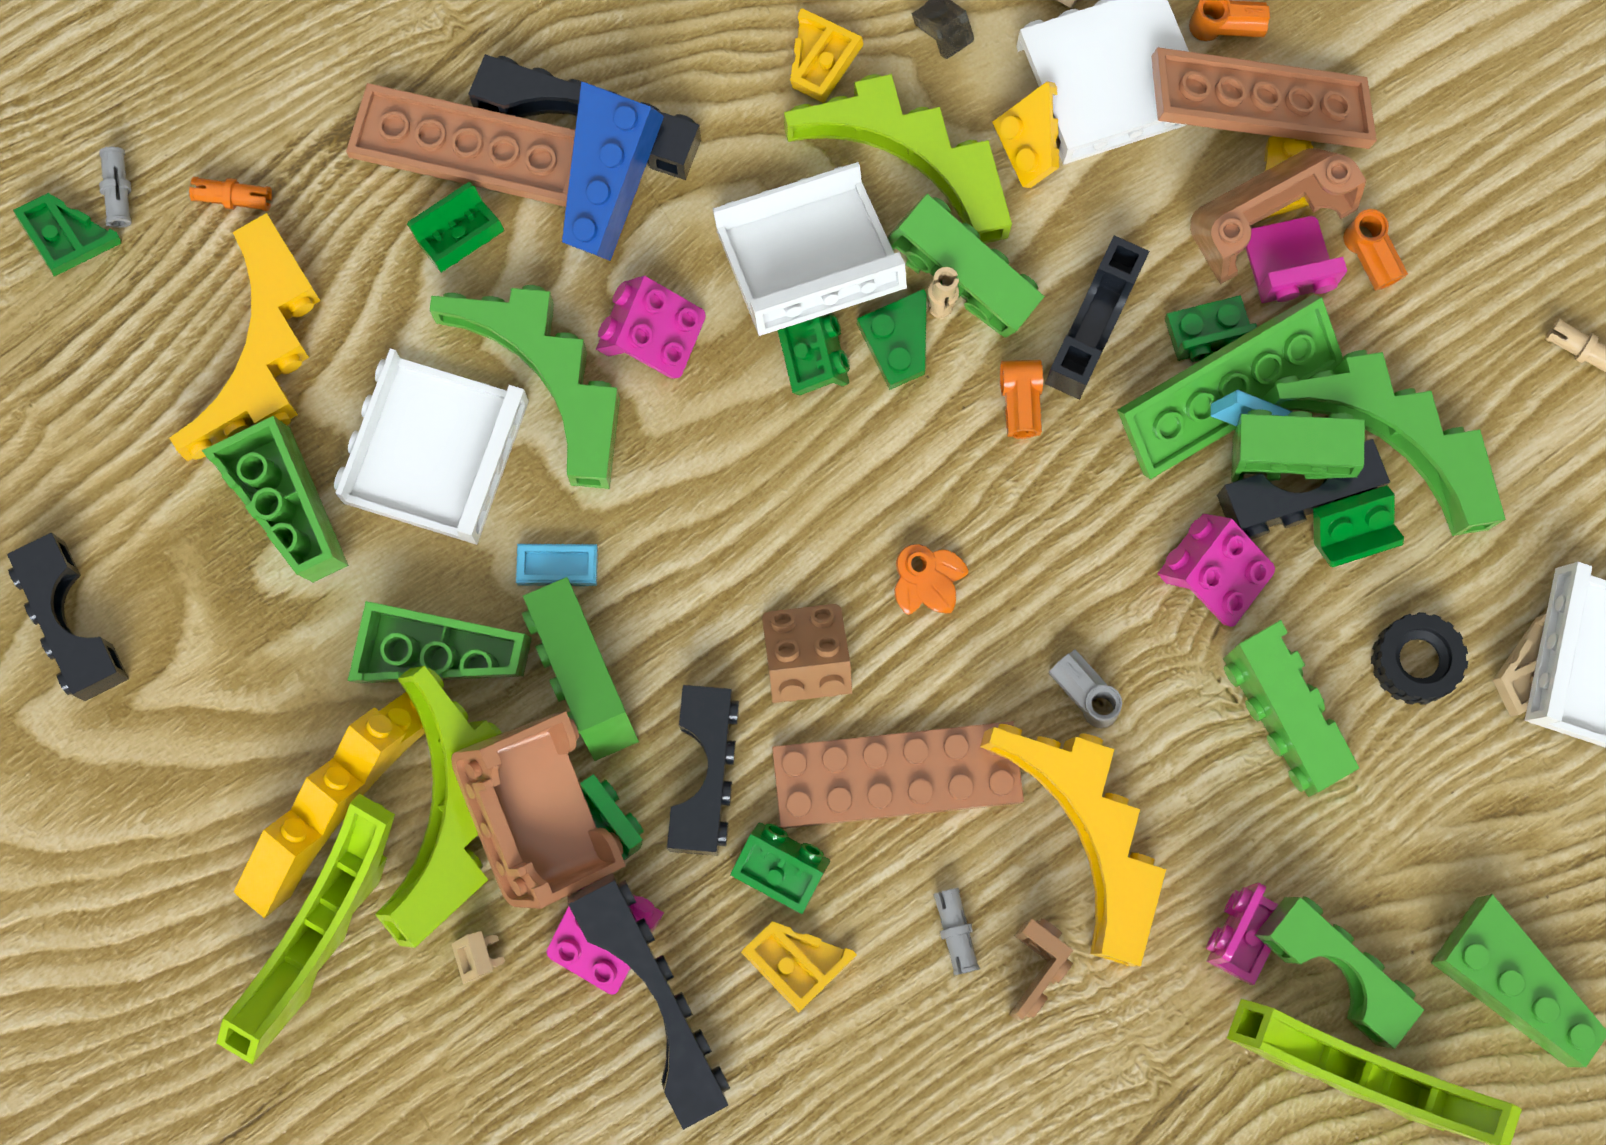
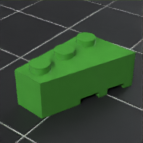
[1231,409,1365,482]

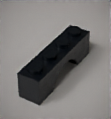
[1045,235,1150,400]
[1217,439,1390,540]
[7,532,129,701]
[667,685,739,856]

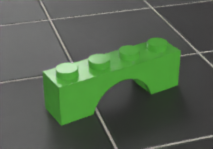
[1255,896,1424,1049]

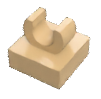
[452,931,505,984]

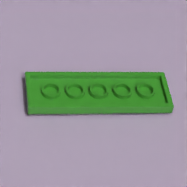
[1117,294,1344,479]

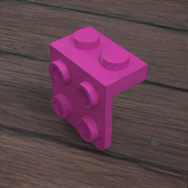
[1245,216,1347,304]
[596,275,706,379]
[1157,514,1275,627]
[547,876,664,995]
[1206,882,1279,985]

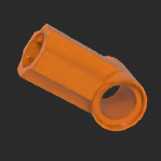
[1189,0,1270,41]
[1343,209,1408,291]
[1000,360,1043,439]

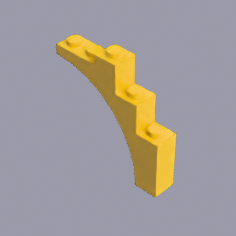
[169,213,320,462]
[234,692,425,918]
[980,724,1166,966]

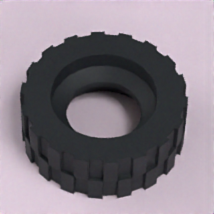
[1371,612,1468,705]

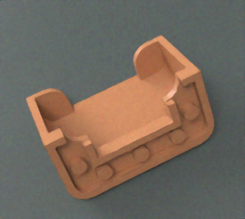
[1190,148,1366,285]
[451,711,626,909]

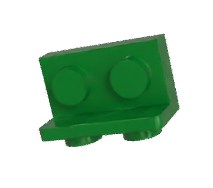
[1164,295,1257,362]
[778,313,850,396]
[1313,485,1404,567]
[730,822,831,914]

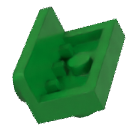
[407,182,505,273]
[580,774,644,861]

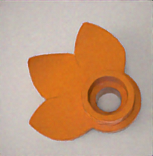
[894,544,968,615]

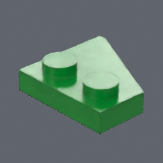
[13,193,121,277]
[856,289,927,390]

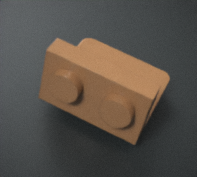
[762,604,852,703]
[1009,918,1073,1020]

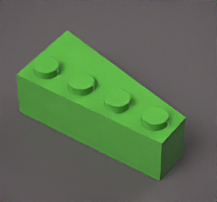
[887,194,1045,338]
[202,416,349,583]
[522,577,639,761]
[348,601,532,683]
[1223,620,1359,797]
[1431,894,1606,1067]

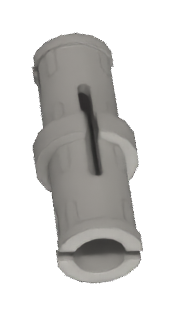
[99,147,132,228]
[933,888,980,976]

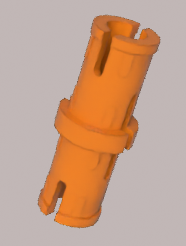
[189,176,272,211]

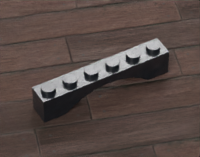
[468,54,701,180]
[567,873,731,1130]

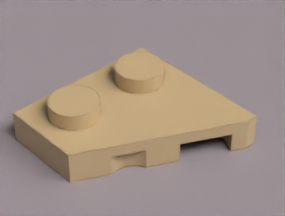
[1493,614,1546,717]

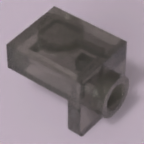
[911,0,974,59]

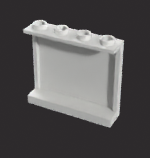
[1016,0,1189,165]
[713,162,907,336]
[334,348,529,545]
[1525,562,1606,748]

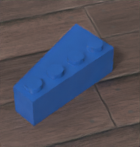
[562,81,664,261]

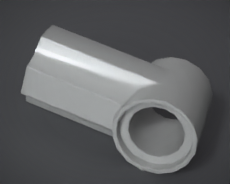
[1049,649,1122,728]

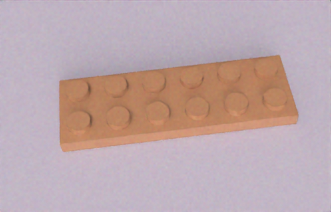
[1151,47,1377,149]
[346,83,575,207]
[772,721,1024,829]

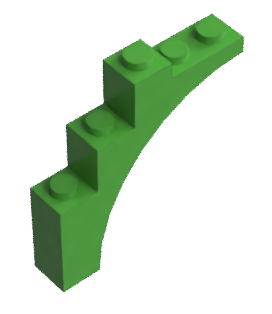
[430,285,620,489]
[1263,350,1506,536]

